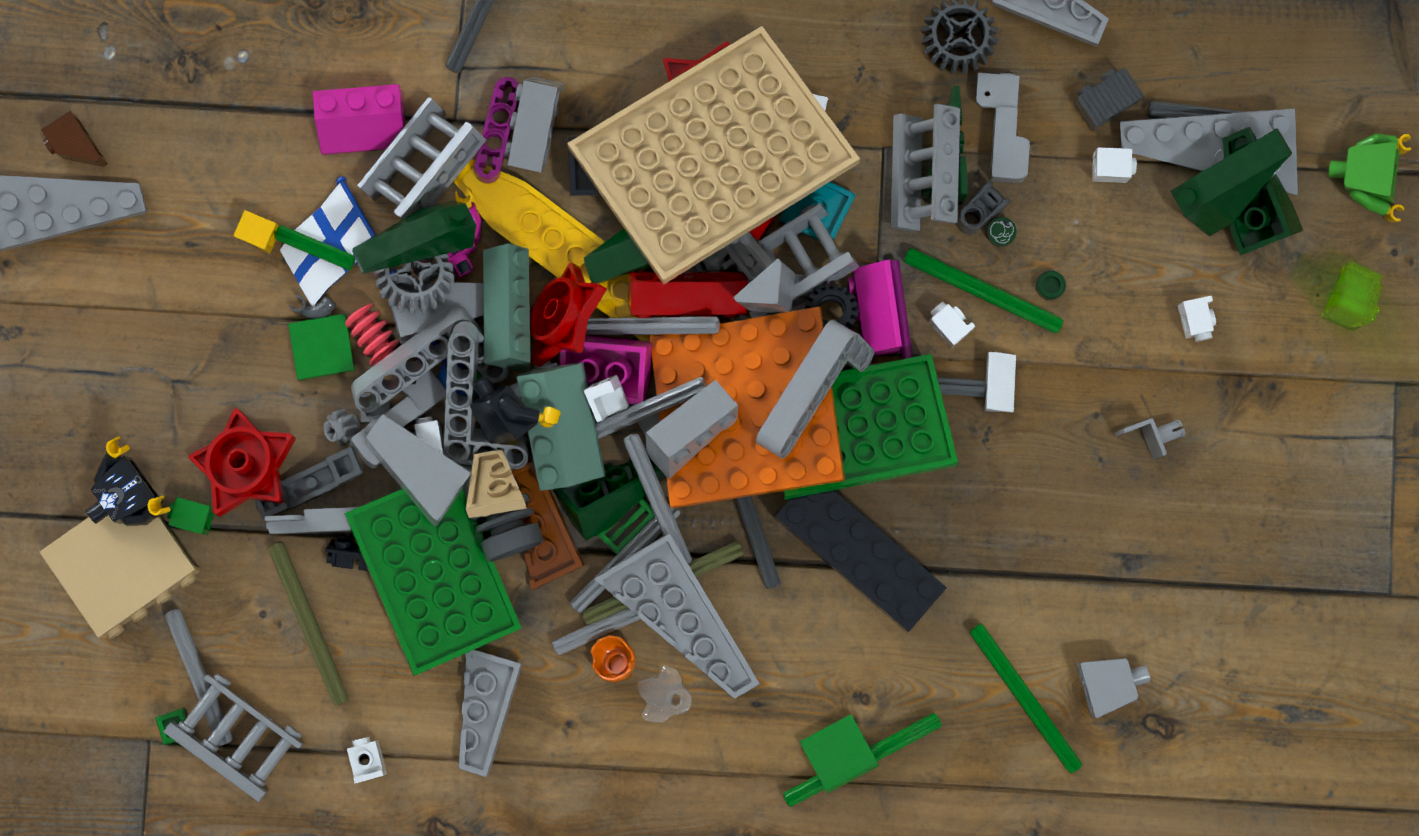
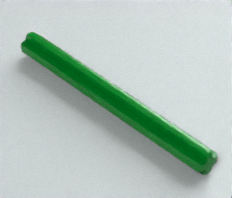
[904,248,1064,333]
[970,624,1082,773]
[783,713,942,807]

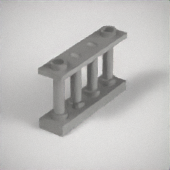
[357,97,486,220]
[891,104,960,232]
[722,203,860,318]
[163,673,304,802]

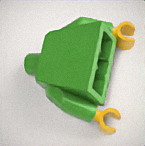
[1329,133,1412,223]

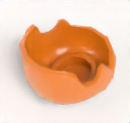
[590,635,636,683]

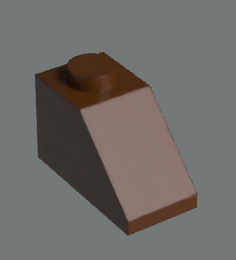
[41,111,108,167]

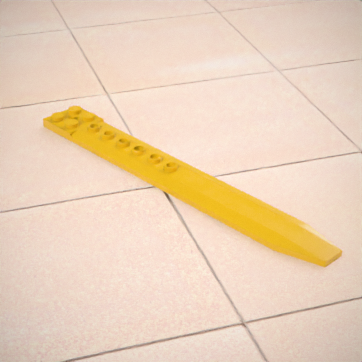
[454,159,694,341]

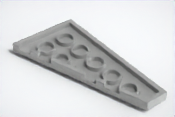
[1119,108,1298,195]
[0,175,148,252]
[594,533,760,699]

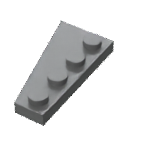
[991,0,1109,47]

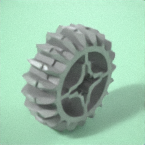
[375,254,454,315]

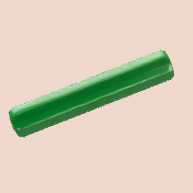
[274,225,356,270]

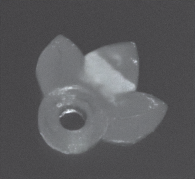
[637,665,692,723]

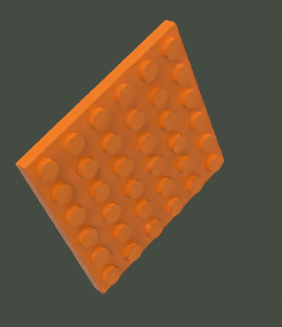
[649,306,845,508]

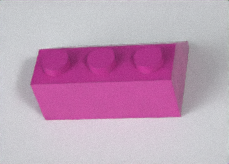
[313,84,406,155]
[847,260,902,357]
[560,335,653,404]

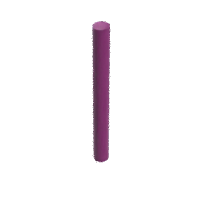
[890,260,913,359]

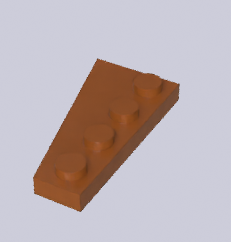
[512,461,585,590]

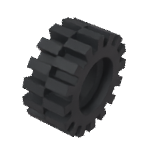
[805,283,858,329]

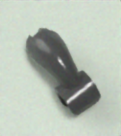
[289,295,336,319]

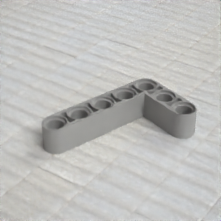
[351,307,509,413]
[756,320,874,459]
[444,321,531,469]

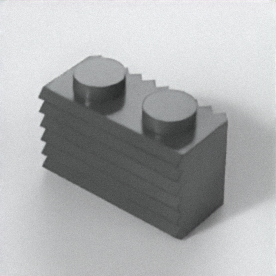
[1074,68,1144,131]

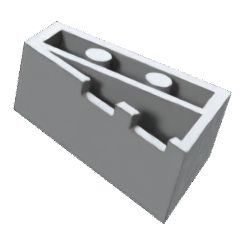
[505,76,565,173]
[646,380,738,479]

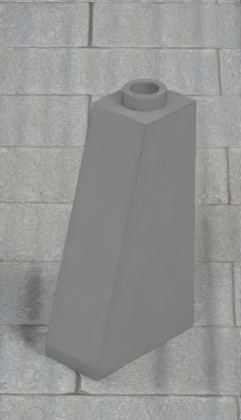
[390,282,484,344]
[364,414,471,526]

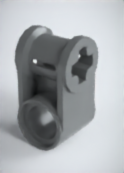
[957,180,1011,235]

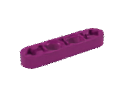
[474,77,519,184]

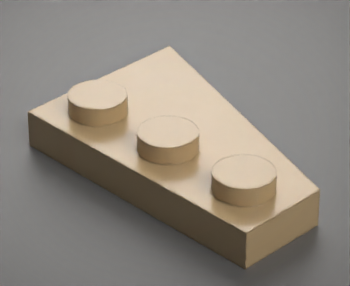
[466,449,527,518]

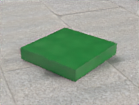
[288,314,356,381]
[800,714,879,794]

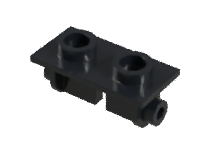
[325,537,368,571]

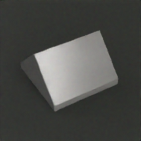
[733,259,795,314]

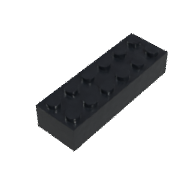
[774,490,947,632]

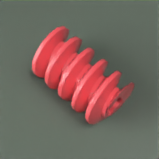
[345,303,399,367]

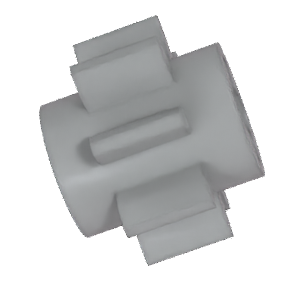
[324,409,360,447]

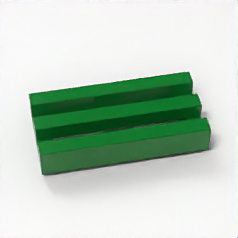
[598,498,655,554]

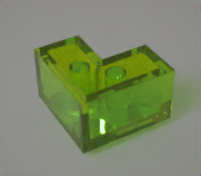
[1321,261,1383,331]

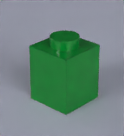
[167,497,214,536]

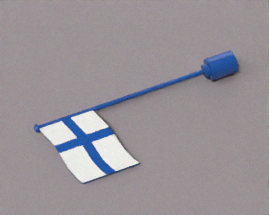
[280,176,477,396]

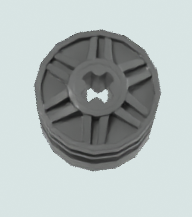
[472,494,544,562]

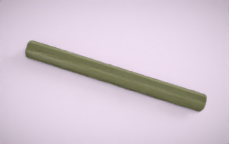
[582,541,744,625]
[269,542,349,706]

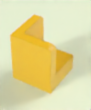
[234,210,279,254]

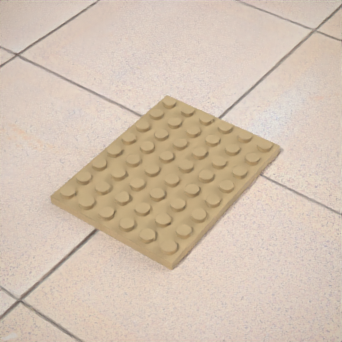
[567,26,860,285]

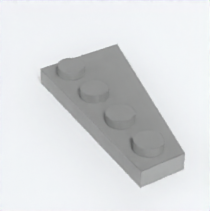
[459,649,523,777]

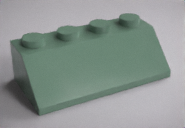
[483,243,530,372]
[517,362,605,491]

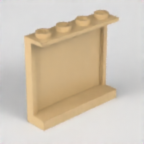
[40,515,201,639]

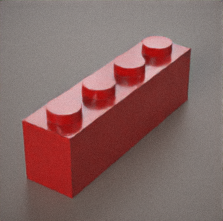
[628,272,748,318]

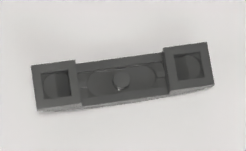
[255,446,364,520]

